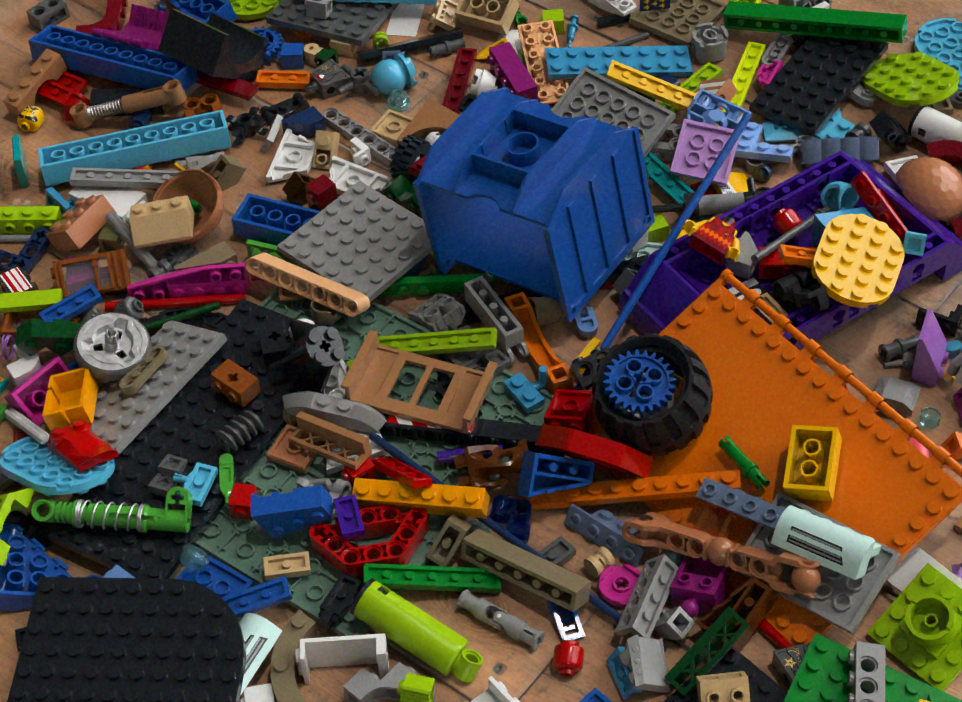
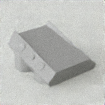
[620,634,671,693]

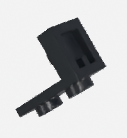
[916,304,962,337]

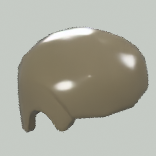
[310,301,342,325]

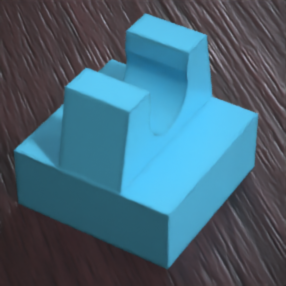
[903,231,927,256]

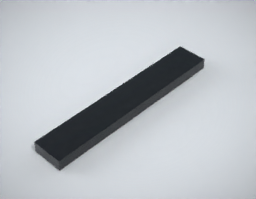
[357,29,464,61]

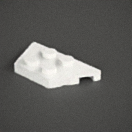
[266,128,315,183]
[329,156,391,195]

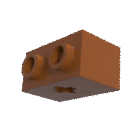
[210,359,261,408]

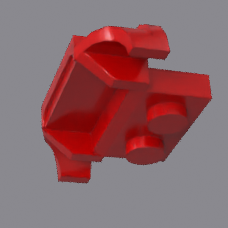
[36,72,89,108]

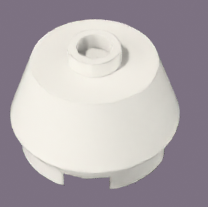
[469,68,498,97]

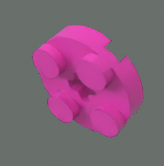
[599,564,641,610]

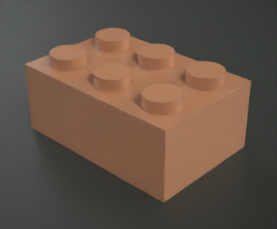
[45,194,117,253]

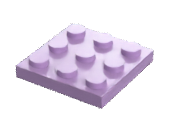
[670,119,739,186]

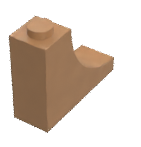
[397,98,460,146]

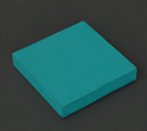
[12,135,29,188]

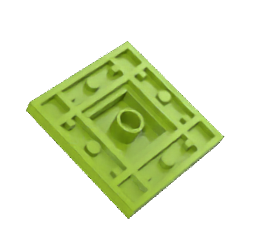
[866,563,962,692]

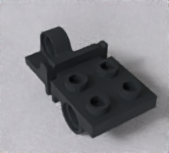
[769,267,829,313]

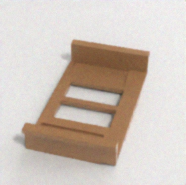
[341,330,498,434]

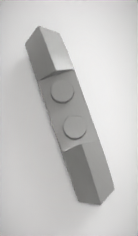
[282,391,387,434]

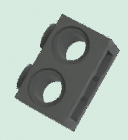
[26,0,70,31]

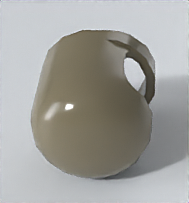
[528,296,562,326]

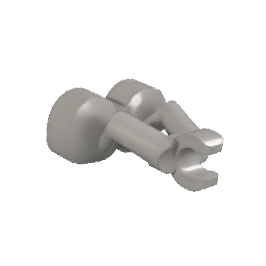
[296,477,352,519]

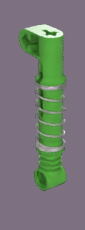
[31,486,193,533]

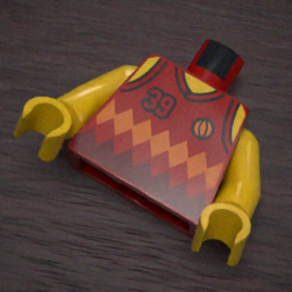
[681,216,740,266]

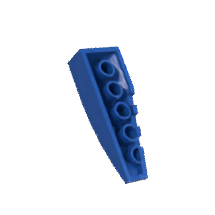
[169,0,238,24]

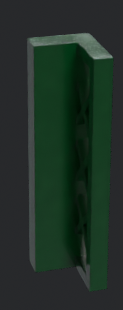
[665,606,751,697]

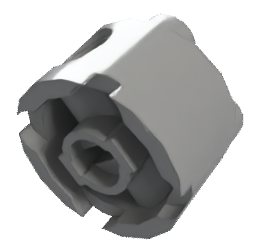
[691,22,728,64]

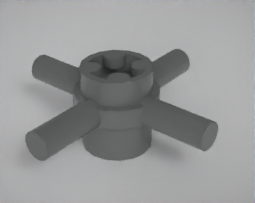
[337,63,380,96]

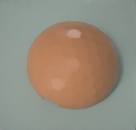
[896,157,962,225]
[152,169,224,244]

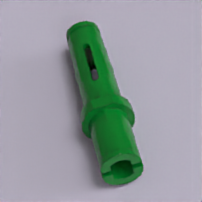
[718,436,770,491]

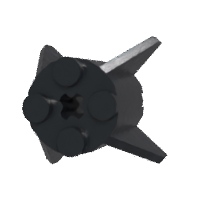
[266,319,345,394]

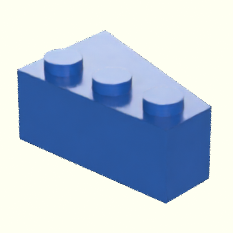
[517,451,595,497]
[251,485,333,539]

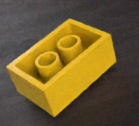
[783,425,842,502]

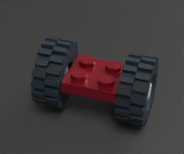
[389,134,431,186]

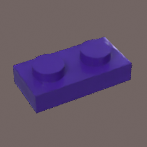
[333,494,365,540]

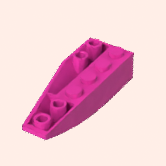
[127,262,250,300]

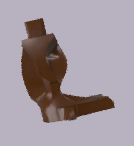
[454,439,530,491]

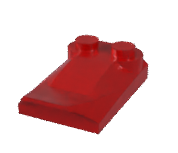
[47,420,118,472]

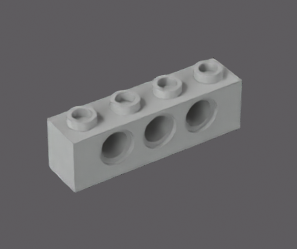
[847,641,885,702]

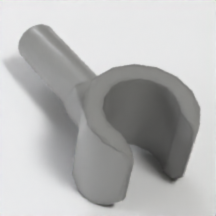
[884,352,914,369]

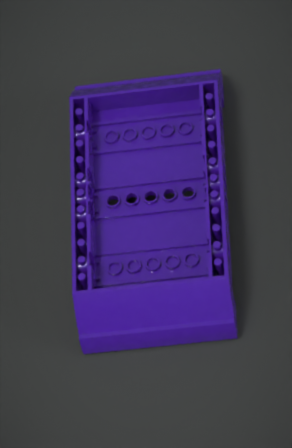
[618,151,962,350]

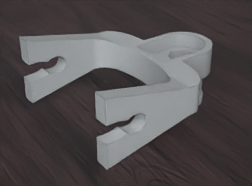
[175,151,224,169]

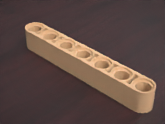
[246,252,370,317]

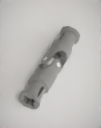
[457,589,545,650]

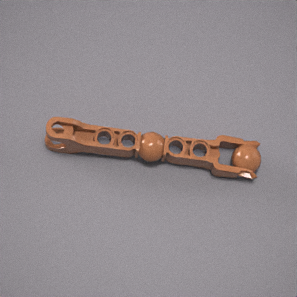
[622,512,821,599]

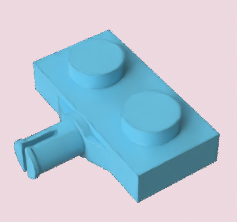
[173,462,218,507]

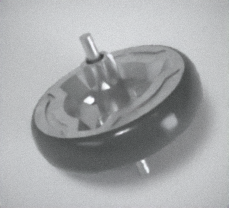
[73,312,152,381]

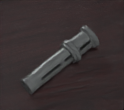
[878,333,920,362]

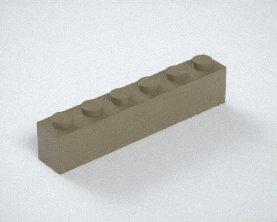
[461,528,592,612]

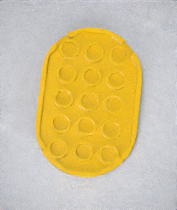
[811,214,905,308]

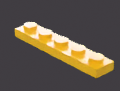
[605,60,697,111]

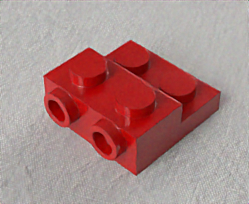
[543,389,594,433]

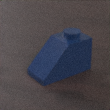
[281,106,326,139]

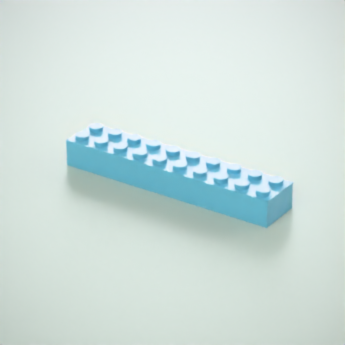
[38,110,232,186]

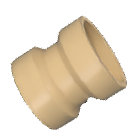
[583,546,615,578]

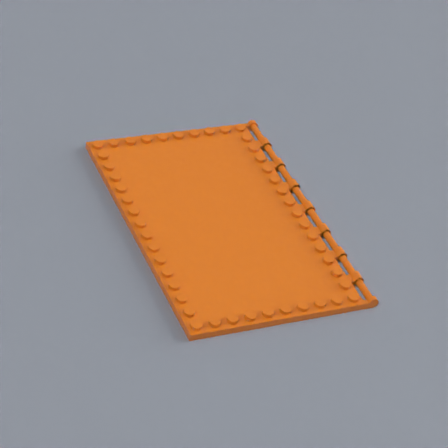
[588,269,962,646]

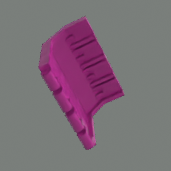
[92,4,169,50]

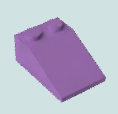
[910,309,949,387]

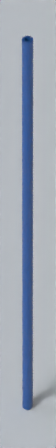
[573,112,752,390]

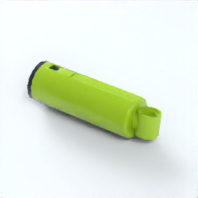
[350,578,484,682]

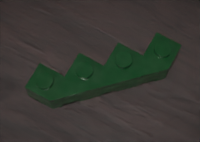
[379,173,423,219]
[16,318,125,358]

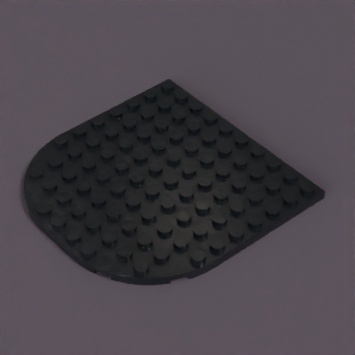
[7,577,246,702]

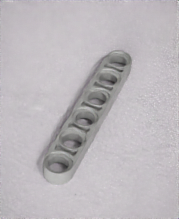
[322,108,395,167]

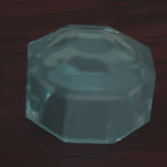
[919,407,941,429]

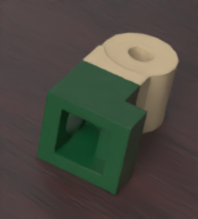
[304,43,339,67]

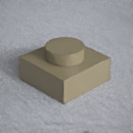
[929,97,954,115]

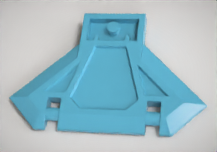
[762,107,855,143]

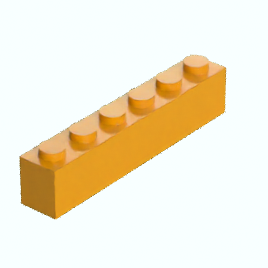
[352,478,490,518]

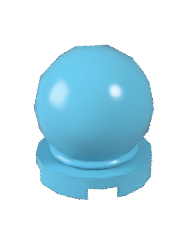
[371,52,418,95]

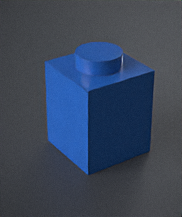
[278,43,305,69]

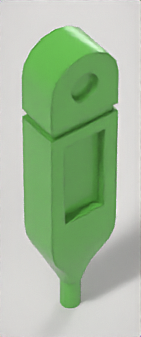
[219,453,234,505]

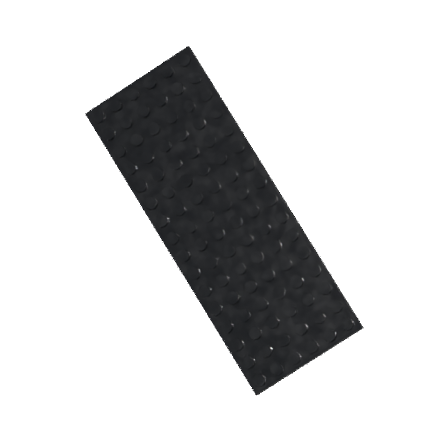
[48,299,347,579]

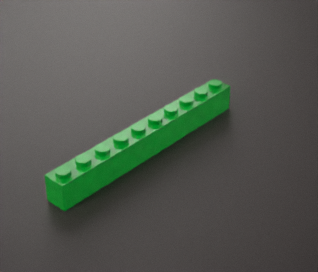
[723,1,908,43]

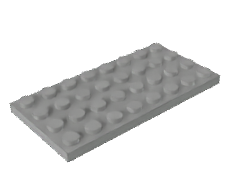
[91,321,228,454]

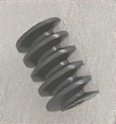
[215,410,264,453]

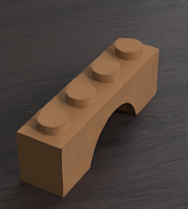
[3,49,67,117]

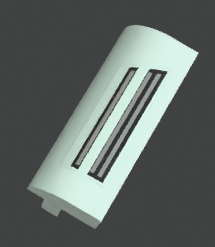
[771,505,882,580]
[239,613,282,696]

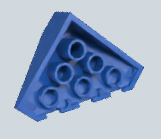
[0,523,79,611]

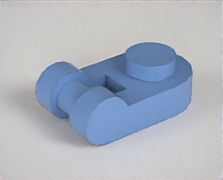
[573,306,598,337]

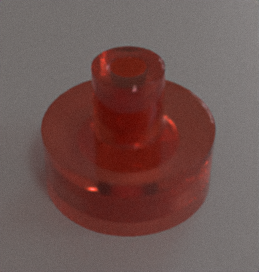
[60,103,76,121]

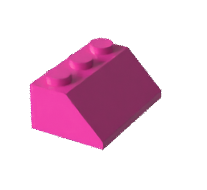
[4,356,70,426]

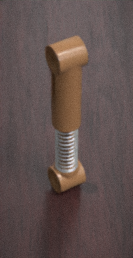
[69,79,187,129]

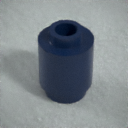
[128,109,152,129]

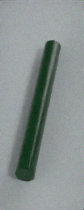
[143,301,221,331]

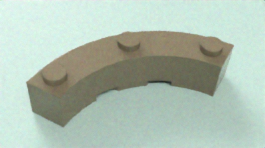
[270,609,319,702]

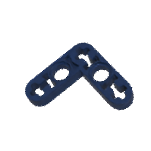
[0,228,51,277]

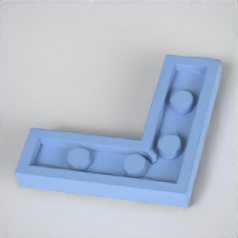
[735,122,794,163]

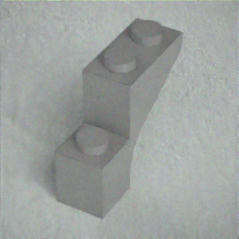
[343,662,436,702]

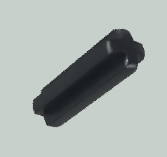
[597,13,631,28]

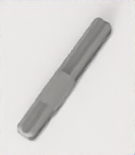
[105,211,157,269]

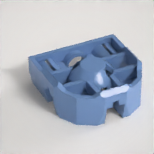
[684,88,752,129]

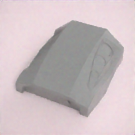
[407,292,466,332]
[874,376,921,418]

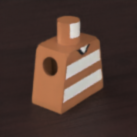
[696,77,738,111]

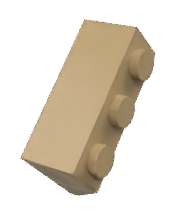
[129,195,194,249]

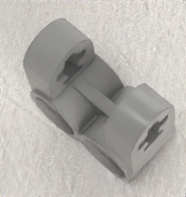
[651,124,682,162]

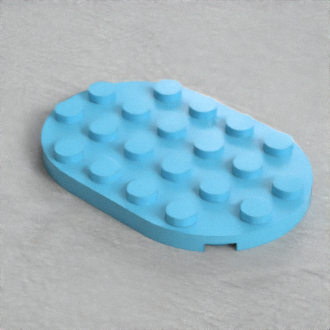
[914,18,962,91]
[0,435,115,497]

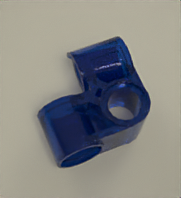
[489,495,533,544]

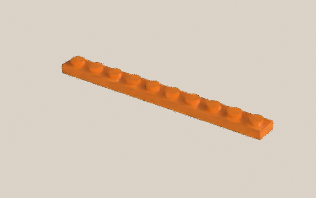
[519,469,742,511]

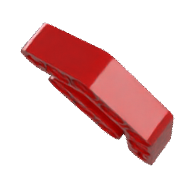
[536,424,654,478]
[309,504,429,578]

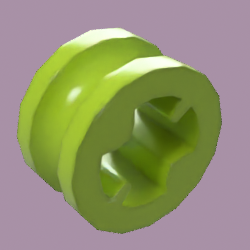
[372,32,389,48]

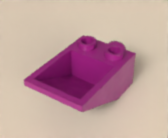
[670,542,732,618]

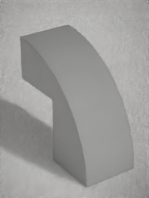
[652,606,695,640]

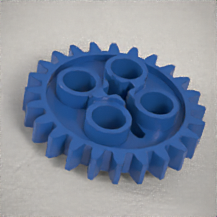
[603,349,676,417]

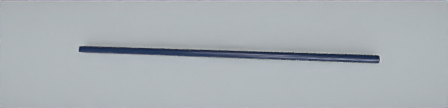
[369,432,667,652]

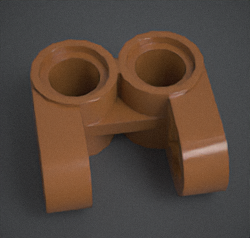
[182,93,222,117]

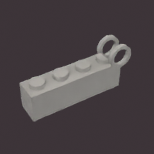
[464,275,529,366]

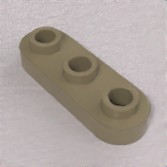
[119,345,168,394]

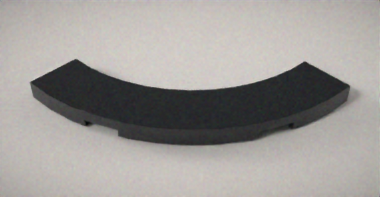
[139,308,227,337]

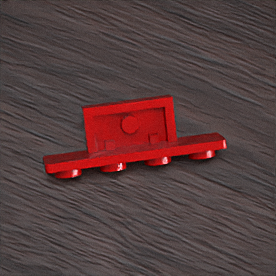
[850,171,908,243]

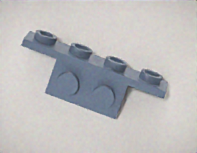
[695,478,785,530]
[564,504,645,568]

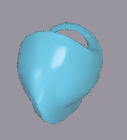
[820,181,859,212]

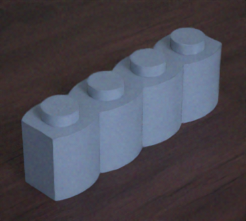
[800,136,879,167]

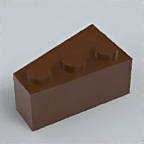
[694,577,778,653]

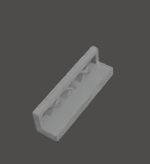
[614,554,679,638]

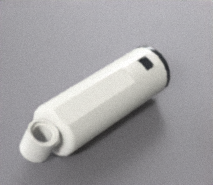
[908,105,962,144]

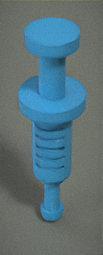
[567,15,579,47]

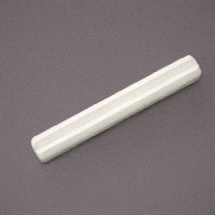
[5,407,50,445]

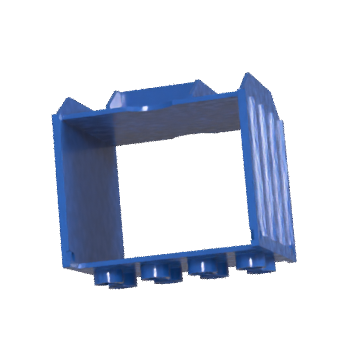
[412,86,655,323]

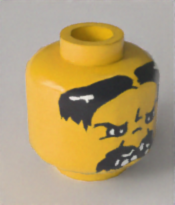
[17,106,45,132]

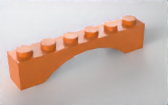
[504,292,573,394]

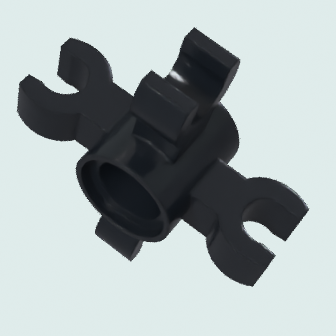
[225,107,269,144]

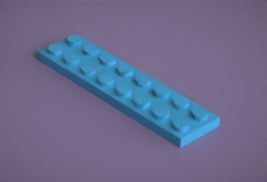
[544,45,693,80]

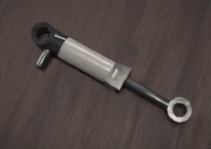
[652,177,770,220]

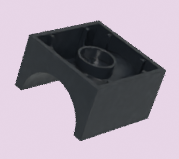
[158,8,269,80]

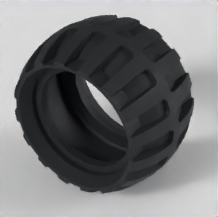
[592,333,713,456]

